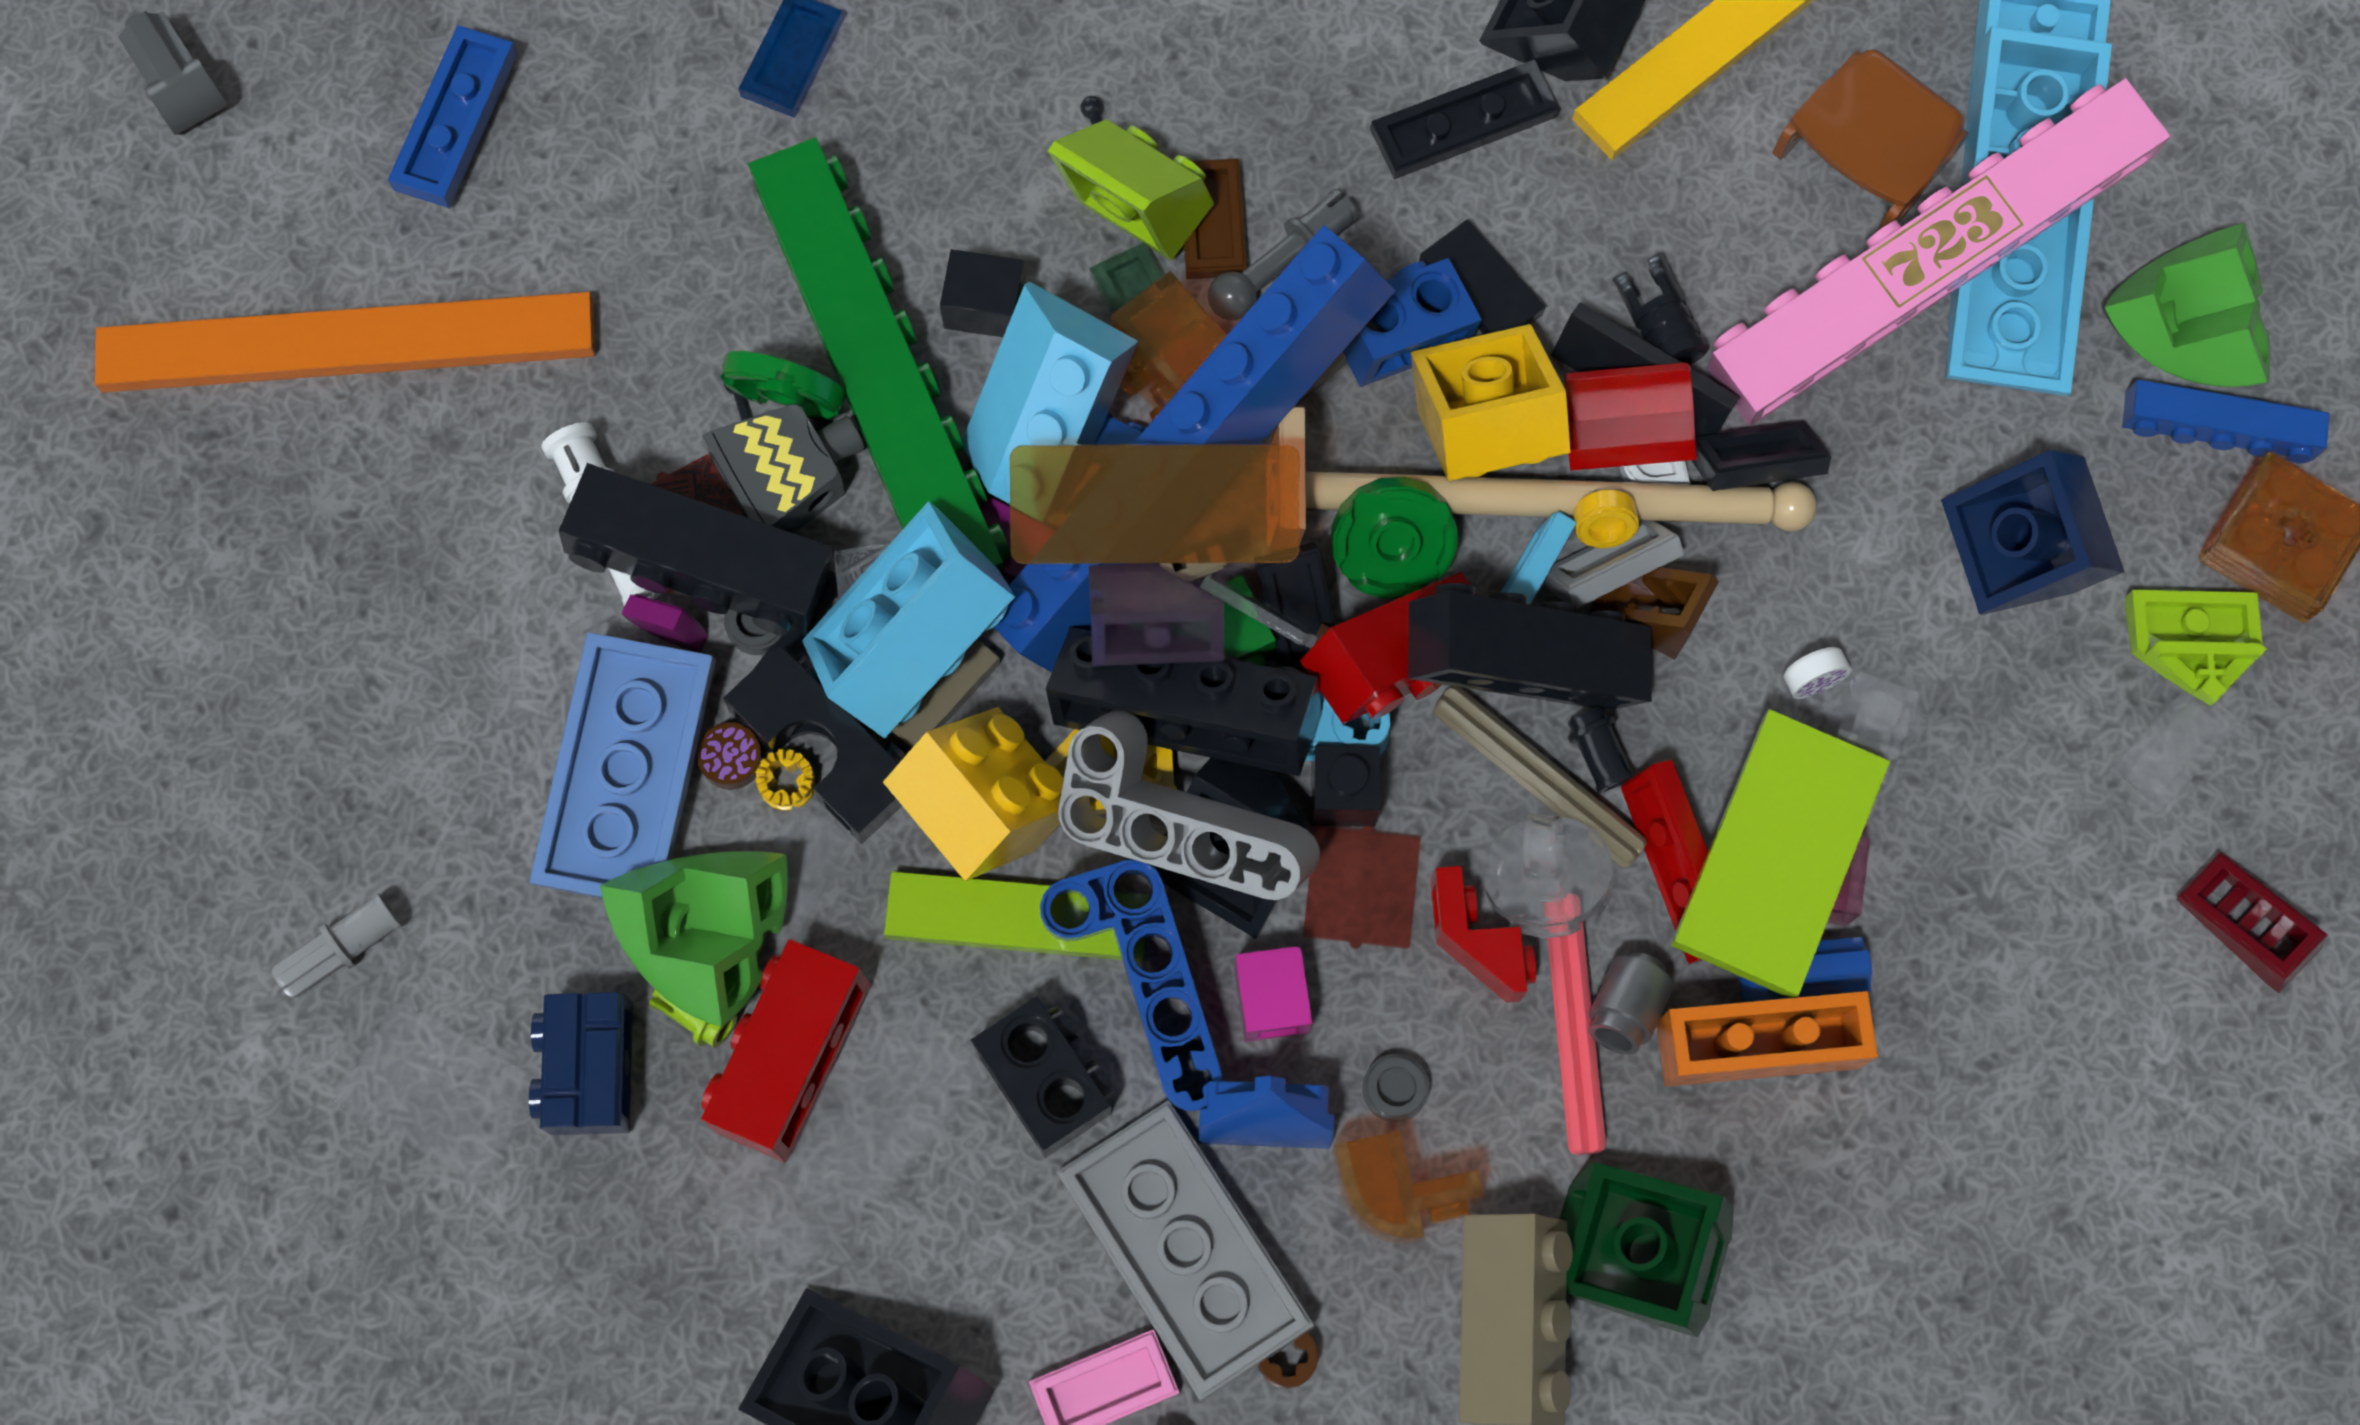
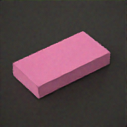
[1028,1329,1179,1425]

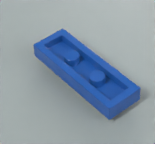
[388,25,518,208]

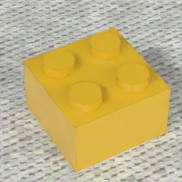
[1410,324,1571,481]
[883,707,1064,881]

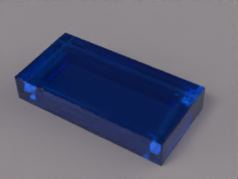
[738,0,844,118]

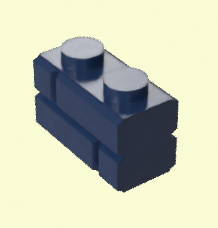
[529,992,633,1135]

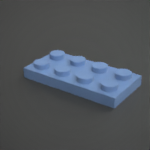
[529,632,717,899]

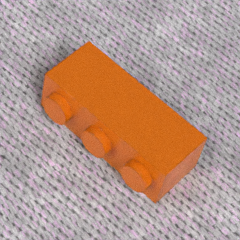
[1656,991,1878,1087]

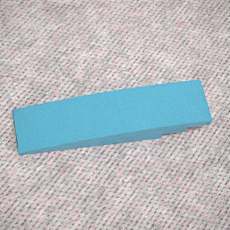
[1946,0,2112,396]

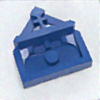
[1198,1076,1334,1149]

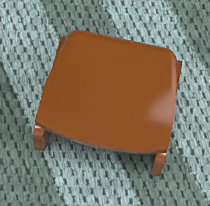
[1772,49,1970,232]

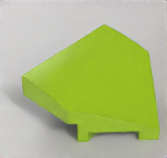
[2125,590,2267,706]

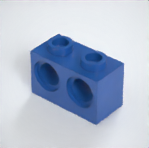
[1343,258,1482,387]

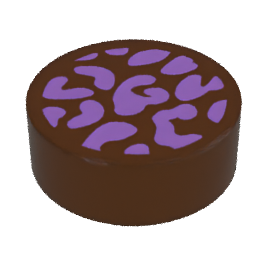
[696,722,763,790]

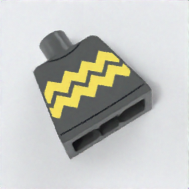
[702,404,864,534]

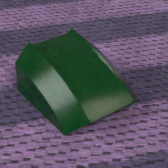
[1560,1162,1734,1338]

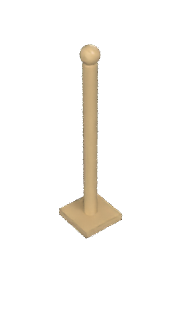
[1265,407,1817,554]

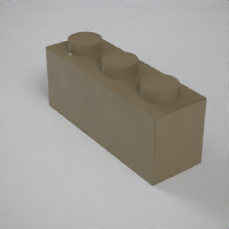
[1459,1214,1573,1425]

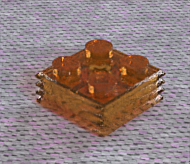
[2198,452,2360,623]

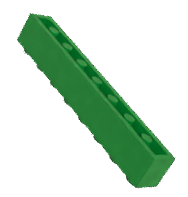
[748,137,1012,581]

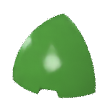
[2105,222,2270,387]
[600,851,788,1027]

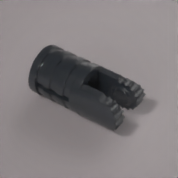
[1613,253,1709,365]

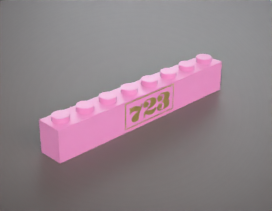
[1707,78,2171,427]

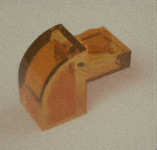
[1331,1131,1484,1244]

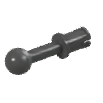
[1207,189,1359,321]

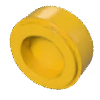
[1573,490,1639,548]

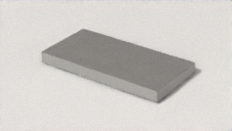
[1057,1100,1314,1403]

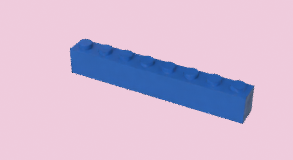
[994,225,1396,673]

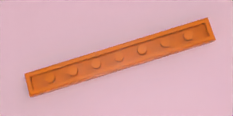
[95,292,595,393]

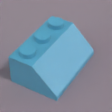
[962,281,1139,523]
[802,501,1015,738]

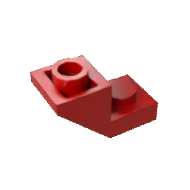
[1430,866,1536,1003]

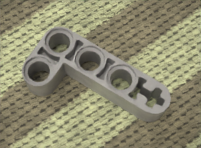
[1059,710,1320,900]

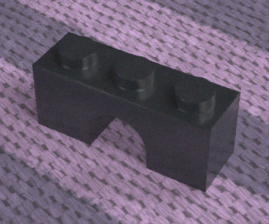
[723,645,906,845]

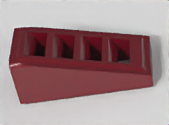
[2177,852,2328,993]

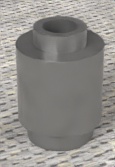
[1589,953,1674,1055]

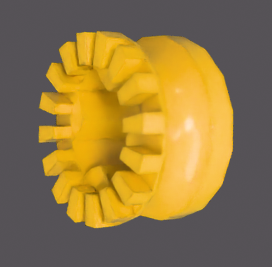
[755,749,816,811]

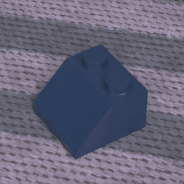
[1941,449,2125,615]

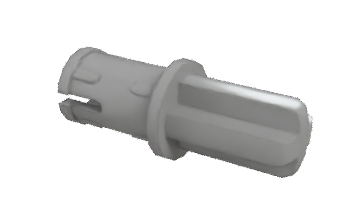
[271,893,402,998]

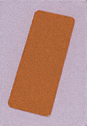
[1010,444,1300,564]

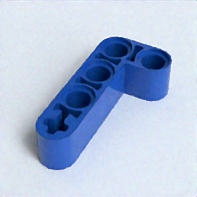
[1040,860,1222,1111]

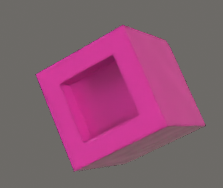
[1234,947,1312,1042]

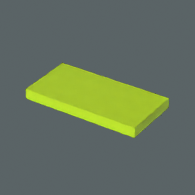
[1670,709,1890,998]

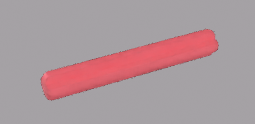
[1544,896,1606,1155]

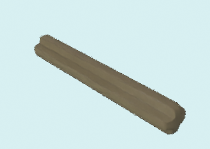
[1433,686,1648,868]

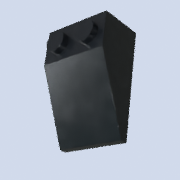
[738,1288,995,1425]

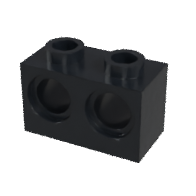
[970,996,1115,1158]

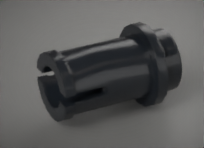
[1568,708,1636,794]

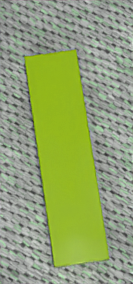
[884,871,1149,962]

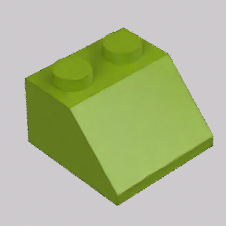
[1047,119,1214,261]

